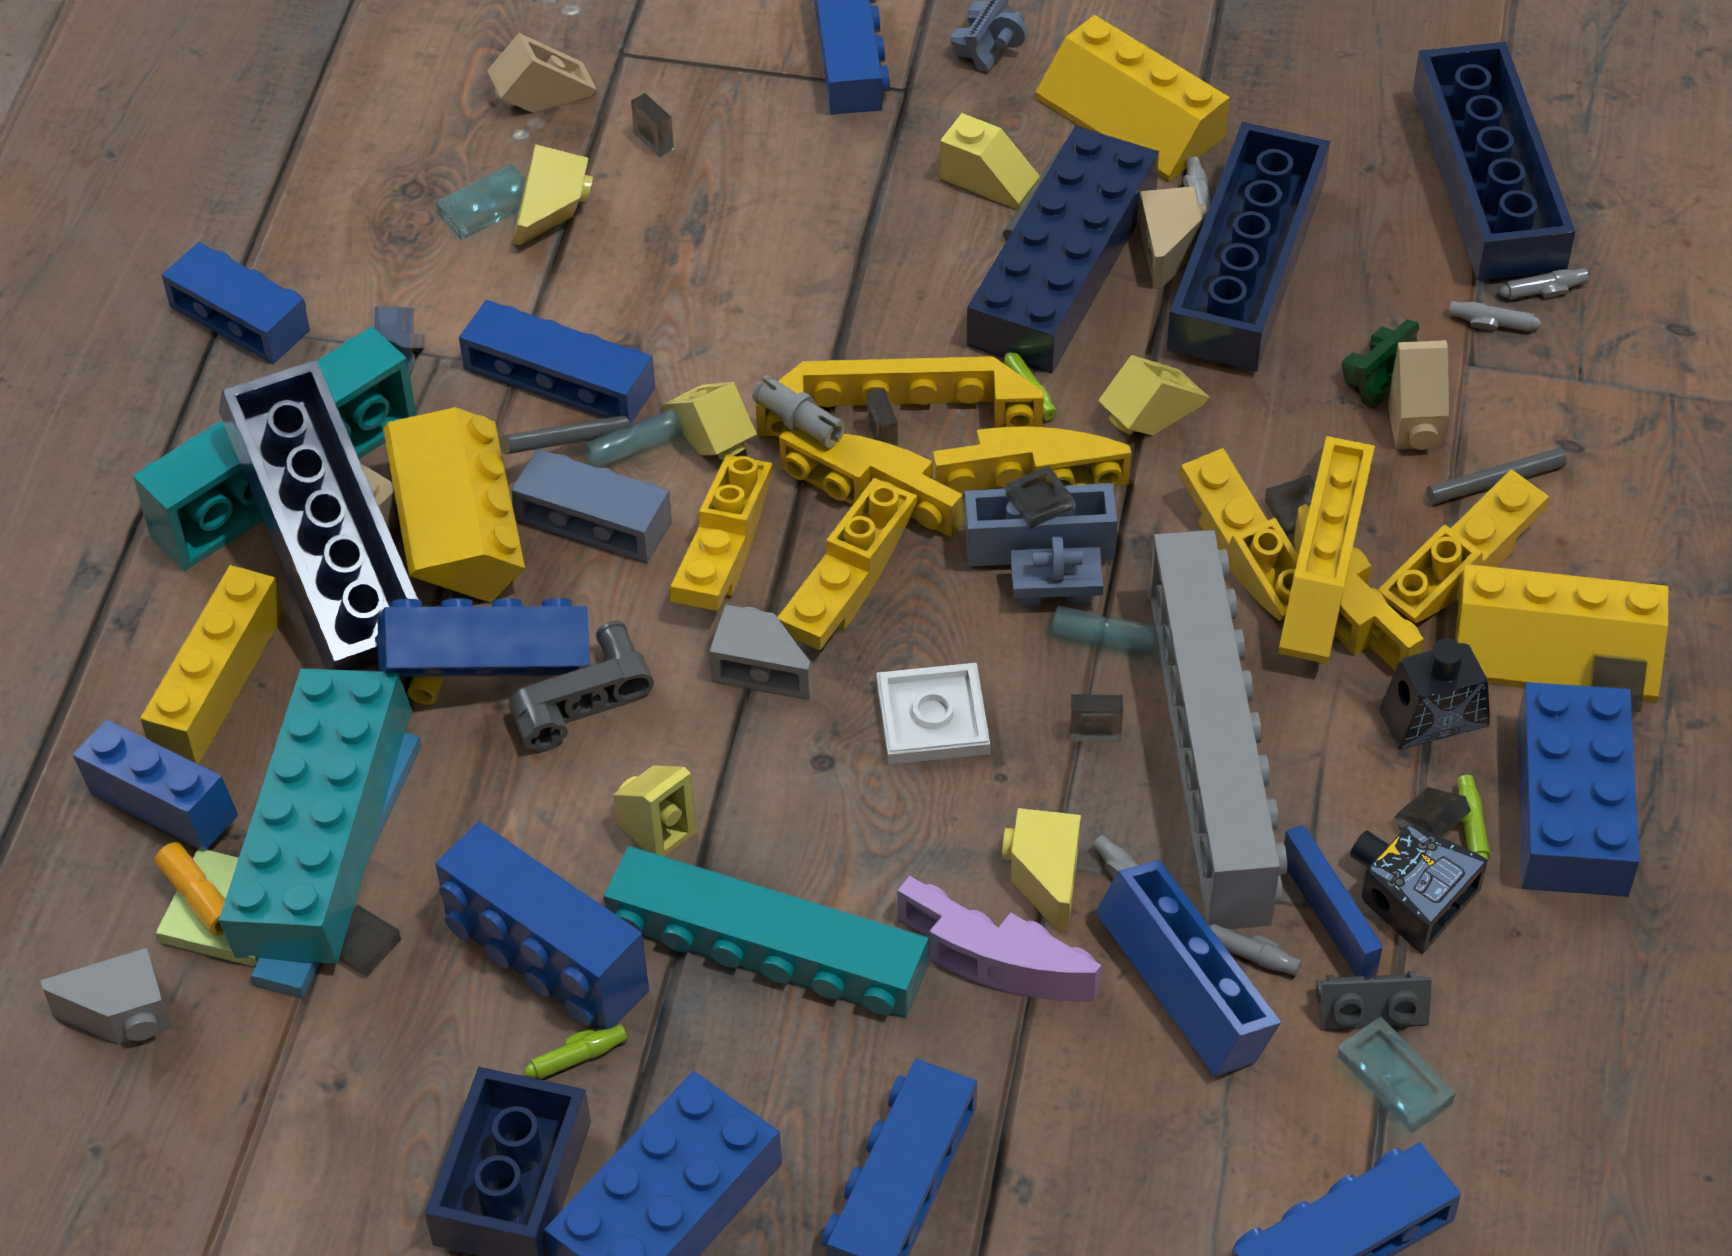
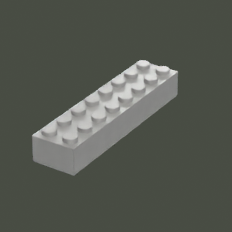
[1149,530,1287,929]

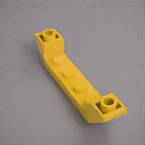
[755,356,1044,437]
[1278,436,1375,664]

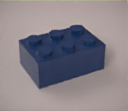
[425,1066,591,1256]

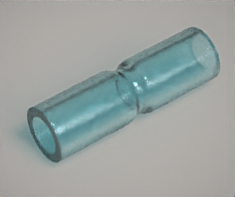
[584,409,683,468]
[1052,606,1157,655]

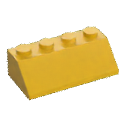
[1035,15,1230,182]
[383,407,525,603]
[1455,564,1669,703]

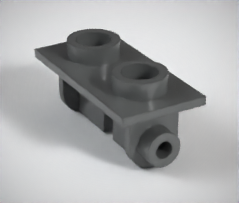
[1316,971,1432,1030]

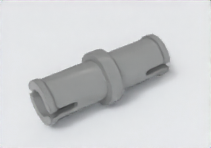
[752,375,846,448]

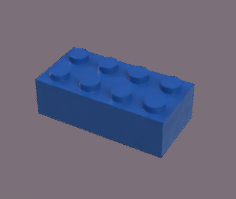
[1517,682,1639,897]
[435,821,649,1030]
[544,1070,782,1256]

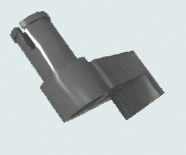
[508,621,654,752]

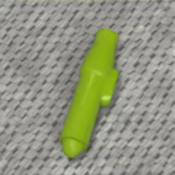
[1003,352,1058,421]
[1456,775,1491,860]
[524,1024,628,1080]

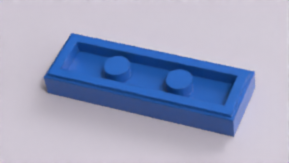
[1284,825,1383,980]

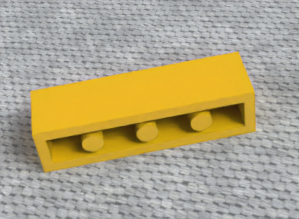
[140,565,284,764]

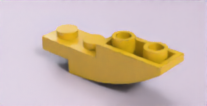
[933,427,1131,494]
[779,431,963,538]
[1178,448,1299,621]
[670,454,773,611]
[1378,469,1549,623]
[777,478,917,650]
[1294,504,1424,670]

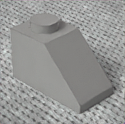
[709,604,812,700]
[40,948,171,1045]

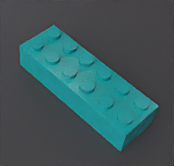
[133,326,417,571]
[218,668,412,964]

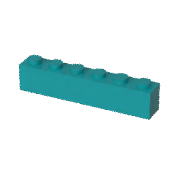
[603,846,929,1019]

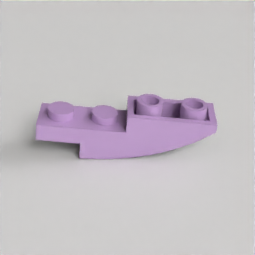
[897,876,1102,1001]

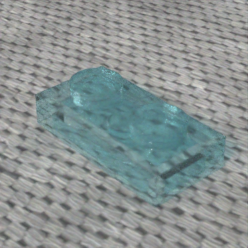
[436,164,526,240]
[1337,1016,1456,1134]

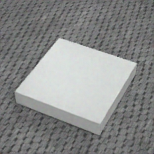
[876,663,990,765]

